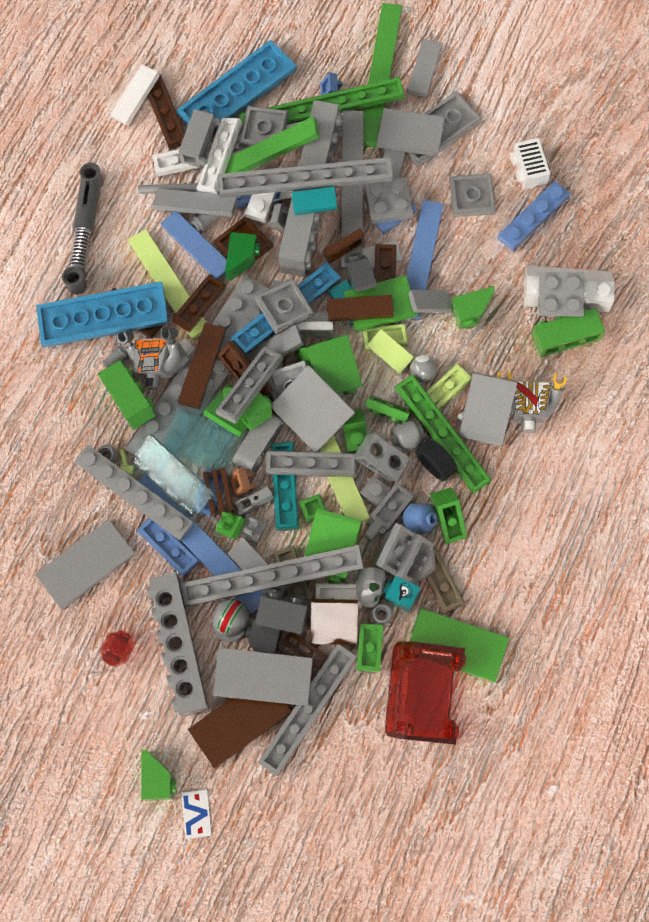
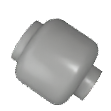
[391,420,425,452]

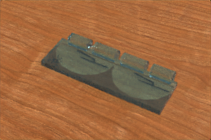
[133,434,215,517]

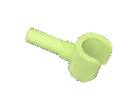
[119,449,135,478]

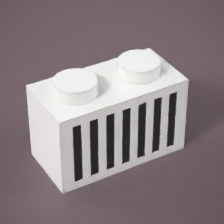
[510,138,550,190]

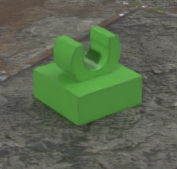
[215,511,246,540]

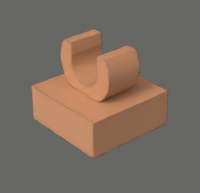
[228,468,257,497]

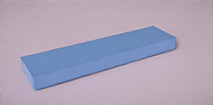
[160,212,227,280]

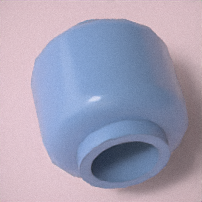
[402,503,437,533]

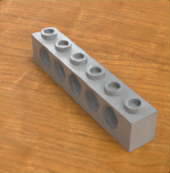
[147,572,209,717]

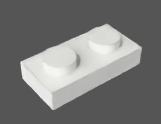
[245,192,277,223]

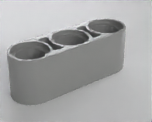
[232,413,285,473]

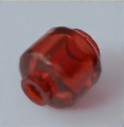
[100,630,134,667]

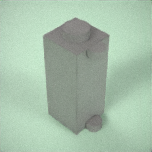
[179,109,221,168]

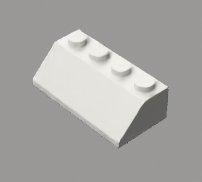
[523,266,615,312]

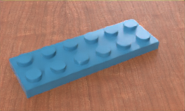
[177,40,297,133]
[36,281,169,348]

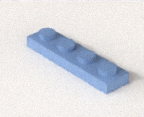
[497,181,571,251]

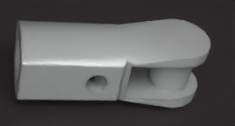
[233,485,274,517]

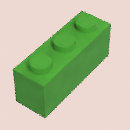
[531,308,605,358]
[97,360,156,430]

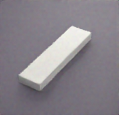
[196,118,243,194]

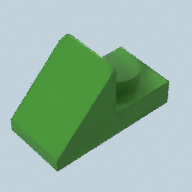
[343,409,367,454]

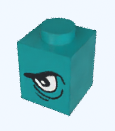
[383,576,421,612]

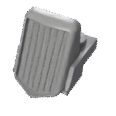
[373,523,435,585]

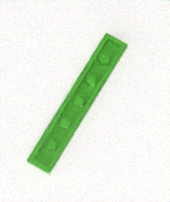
[225,116,320,173]
[394,374,492,494]

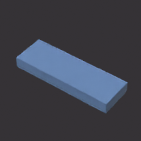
[137,518,200,578]

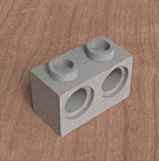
[353,433,410,482]

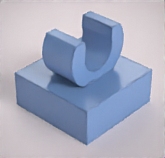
[320,72,343,95]

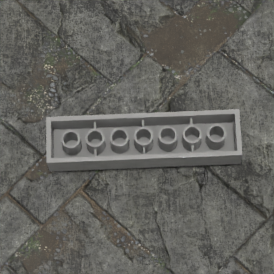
[278,100,343,277]

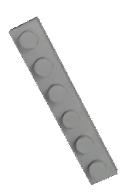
[74,445,194,541]
[258,644,357,776]

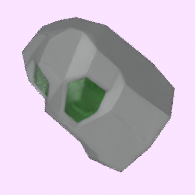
[356,567,386,608]

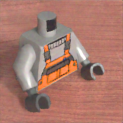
[116,327,181,390]

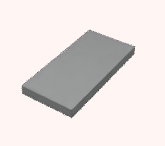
[406,91,482,167]
[35,519,136,610]
[213,648,313,706]

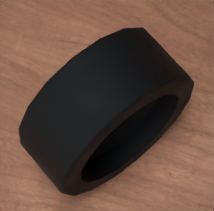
[416,439,457,481]

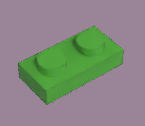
[365,395,412,423]
[357,623,383,673]

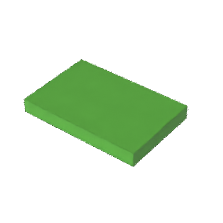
[344,275,418,333]

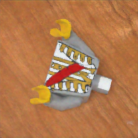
[497,370,567,433]

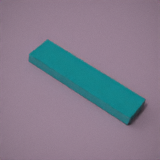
[271,442,299,531]

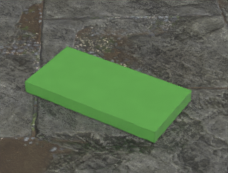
[406,608,509,683]

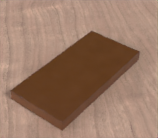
[188,698,292,769]

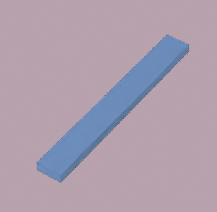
[138,473,264,616]

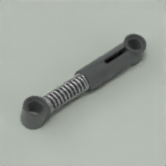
[62,162,104,295]

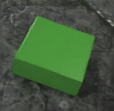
[299,494,327,524]

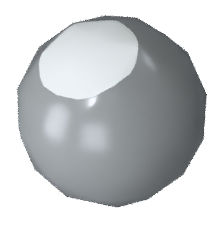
[410,355,437,382]

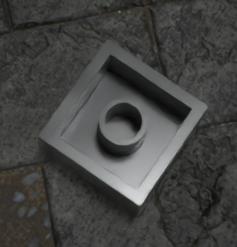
[255,588,311,634]

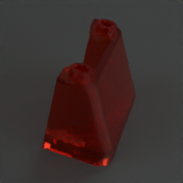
[385,641,466,745]

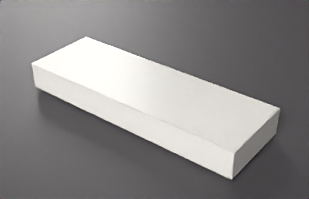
[110,64,160,126]

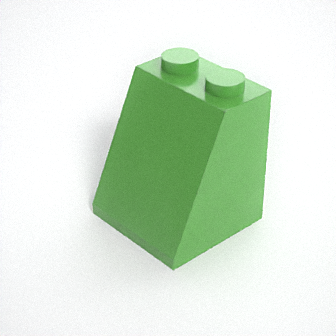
[295,335,363,395]
[304,508,362,584]

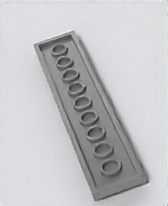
[125,275,269,473]

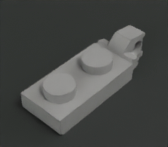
[364,483,415,542]

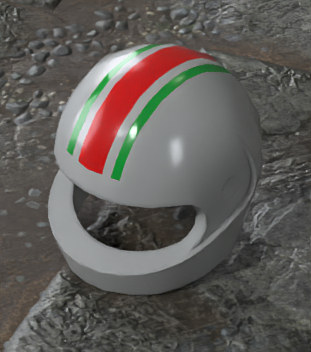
[212,599,250,642]

